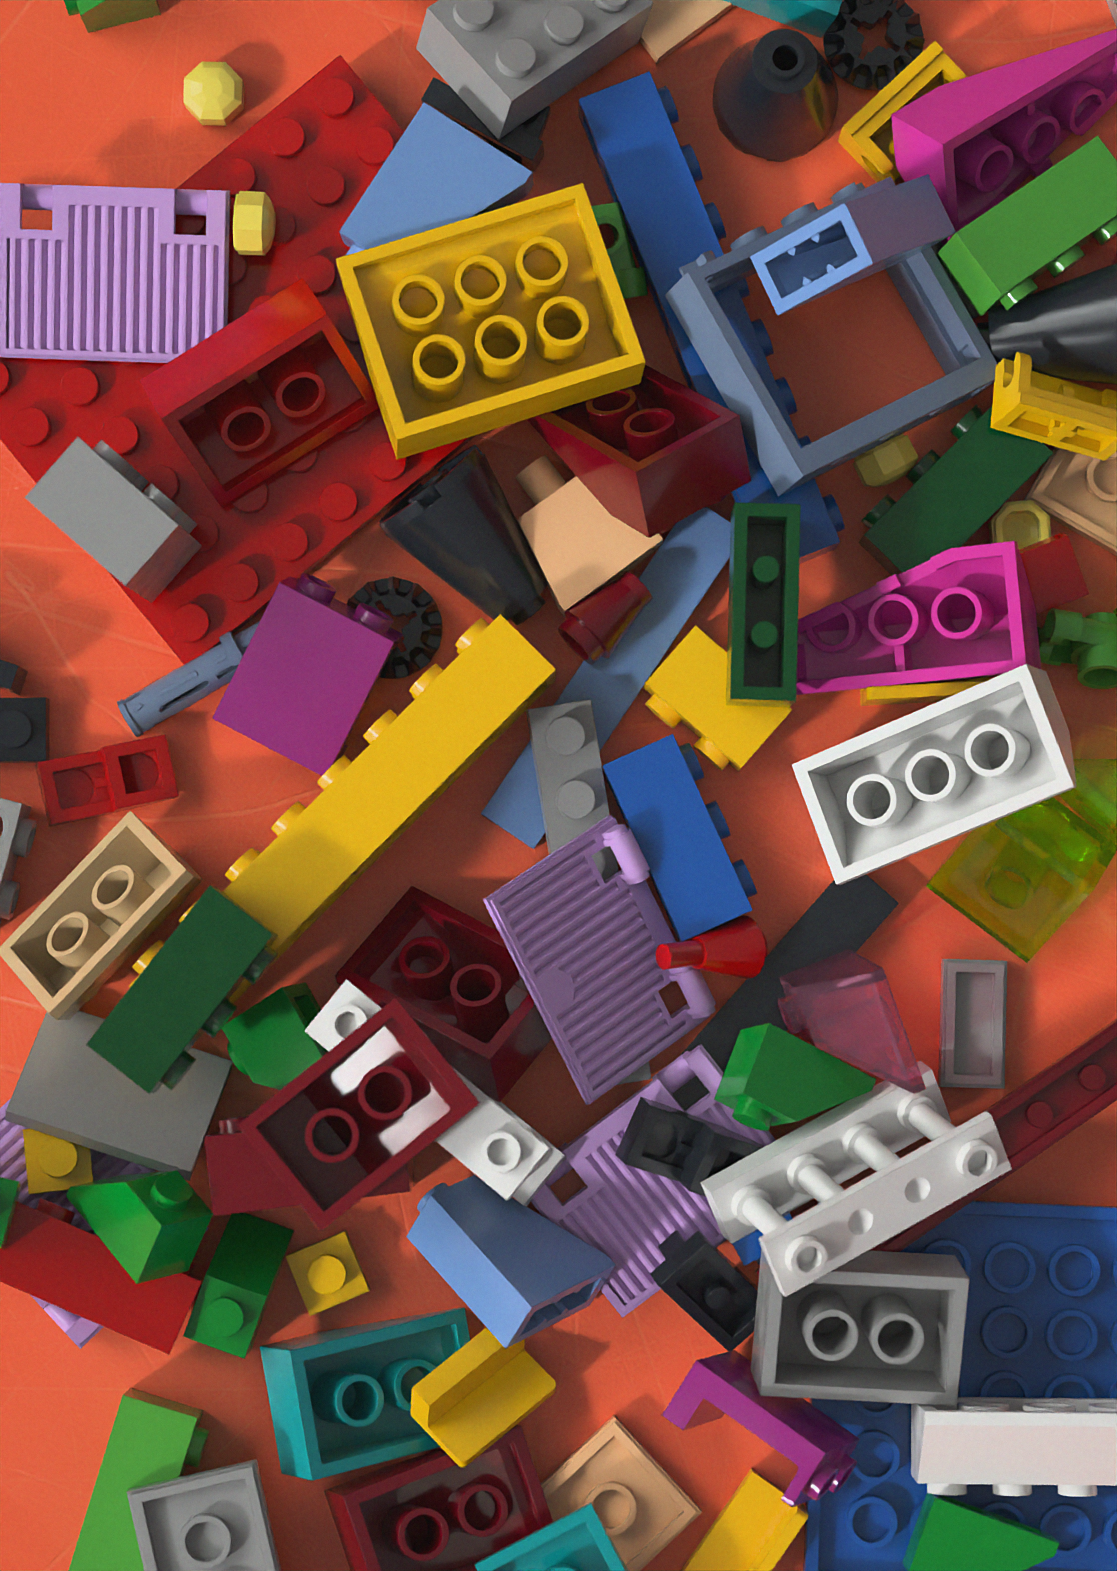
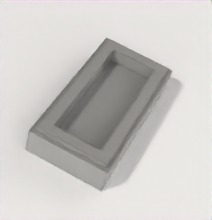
[938,959,1007,1089]

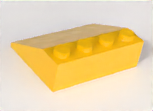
[336,183,646,460]

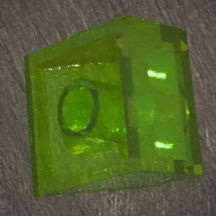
[926,797,1117,963]

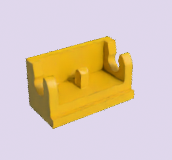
[838,41,967,182]
[990,352,1117,461]

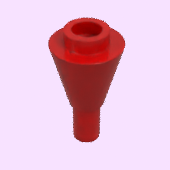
[656,915,768,979]

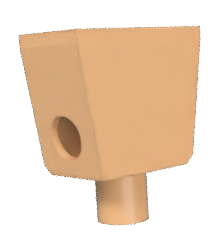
[516,455,663,618]

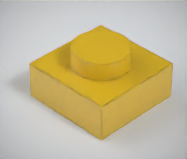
[23,1129,93,1195]
[285,1230,370,1316]

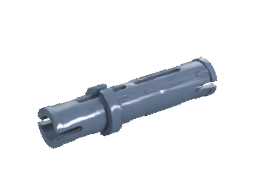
[117,621,260,737]

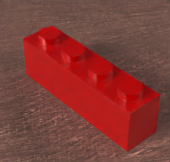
[0,1198,202,1355]

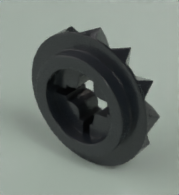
[823,0,925,90]
[347,576,442,679]

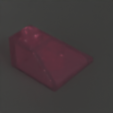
[778,949,926,1094]

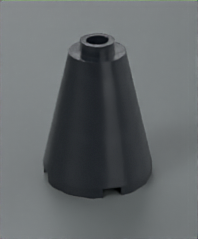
[713,29,838,162]
[977,263,1117,385]
[379,445,548,626]

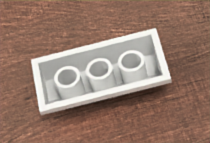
[792,664,1077,885]
[911,1397,1117,1497]

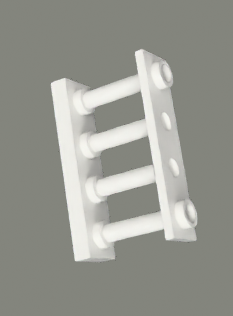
[305,979,566,1206]
[700,1060,1011,1297]

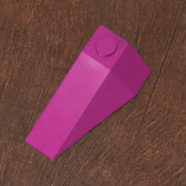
[891,29,1117,245]
[796,541,1041,695]

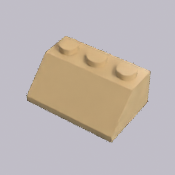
[0,811,203,1020]

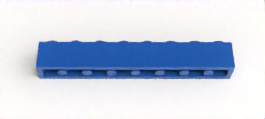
[578,71,845,564]

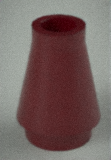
[557,571,653,665]

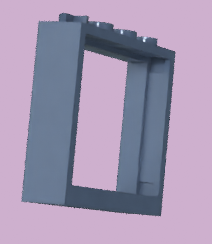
[665,176,997,497]

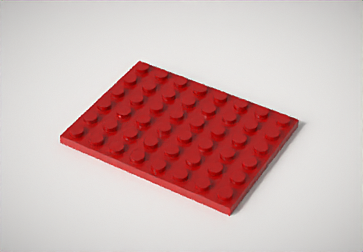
[0,55,477,664]

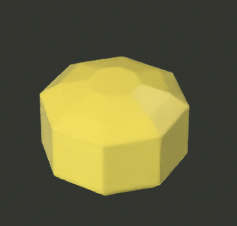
[183,62,244,126]
[233,191,276,255]
[852,434,919,488]
[988,500,1051,549]

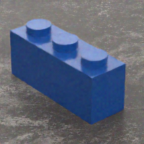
[602,734,757,942]

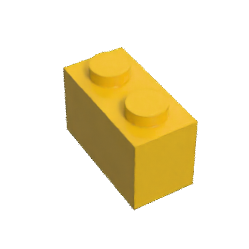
[643,625,792,771]

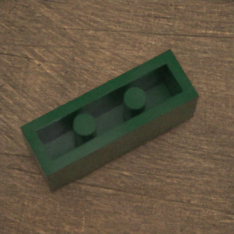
[859,404,1053,575]
[726,502,801,707]
[86,885,278,1094]

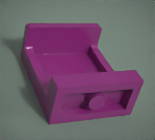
[212,573,403,776]
[662,1350,860,1508]

